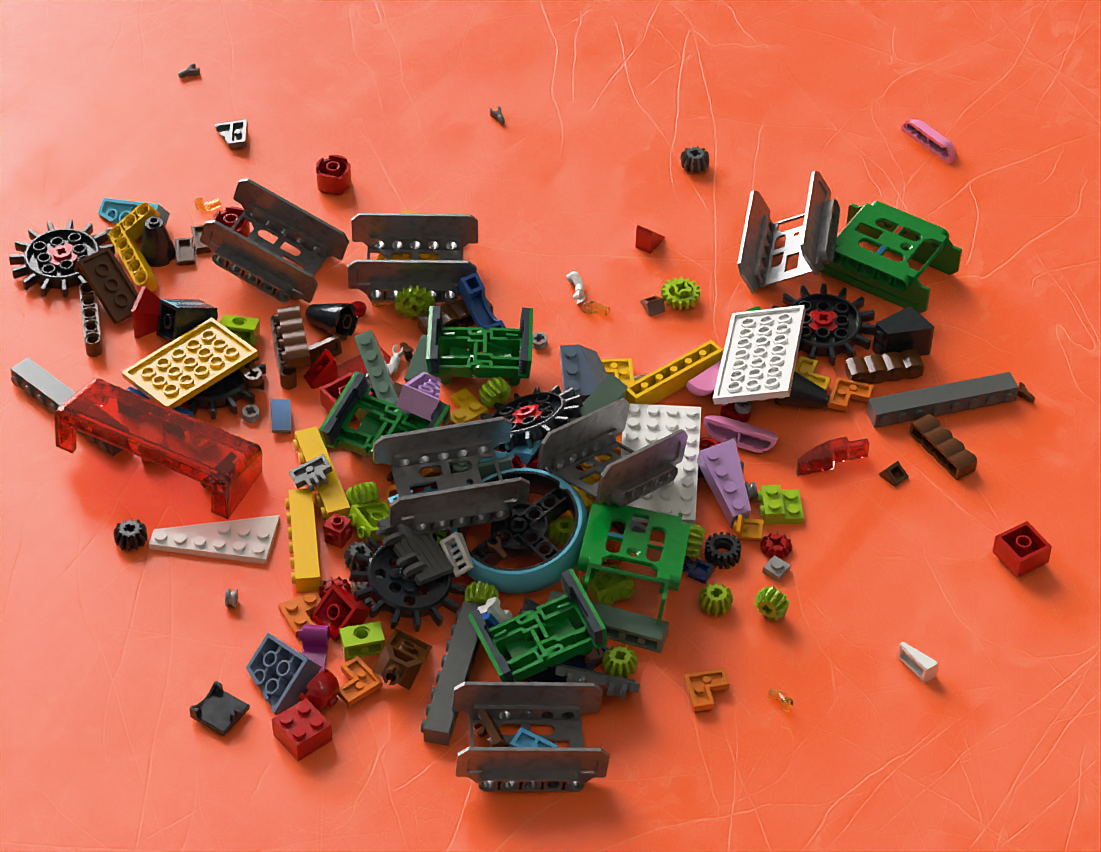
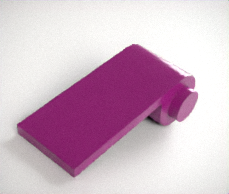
[299,624,330,672]

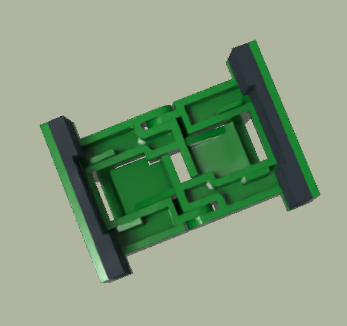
[426,306,533,386]
[318,371,451,473]
[468,568,607,682]

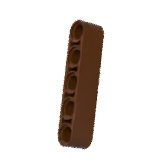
[79,282,103,357]
[270,313,297,390]

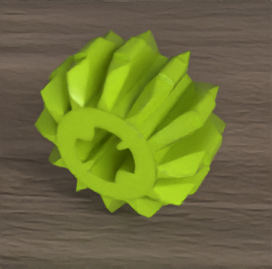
[479,376,511,408]
[345,481,380,507]
[549,515,574,548]
[685,524,705,558]
[464,580,499,605]
[699,582,733,616]
[754,586,790,620]
[602,644,638,678]

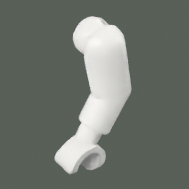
[566,271,585,304]
[387,344,404,375]

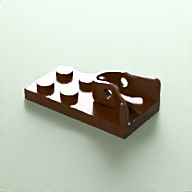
[74,247,138,325]

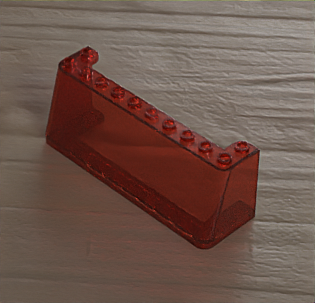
[54,378,263,519]

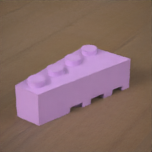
[396,372,441,421]
[697,438,751,527]

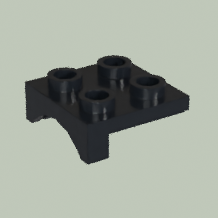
[189,681,250,736]

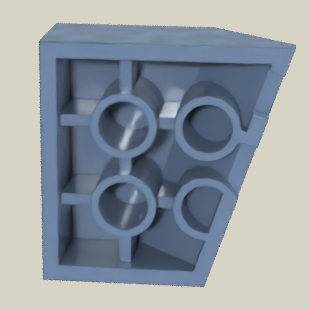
[559,344,608,403]
[245,632,322,715]

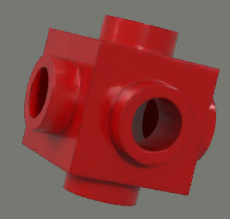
[323,513,353,549]

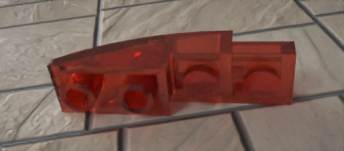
[796,436,870,476]

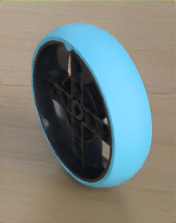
[450,468,589,594]

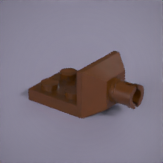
[372,628,433,690]

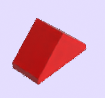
[635,225,665,254]
[303,349,338,389]

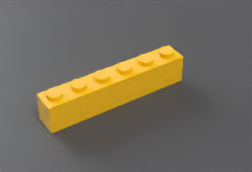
[624,340,723,405]
[292,426,351,520]
[285,488,321,592]

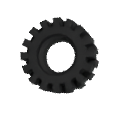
[705,532,741,569]

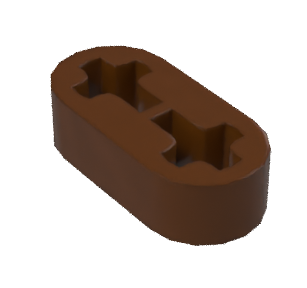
[237,361,263,387]

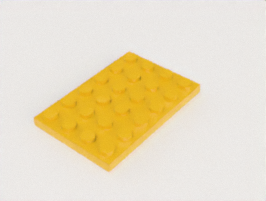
[121,317,259,412]

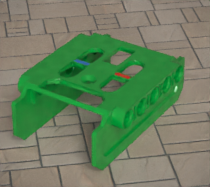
[819,201,962,314]
[577,502,691,625]

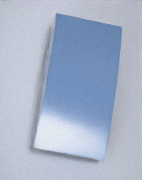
[271,399,291,433]

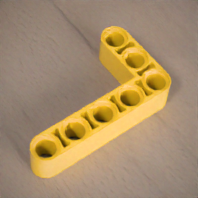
[109,202,160,292]

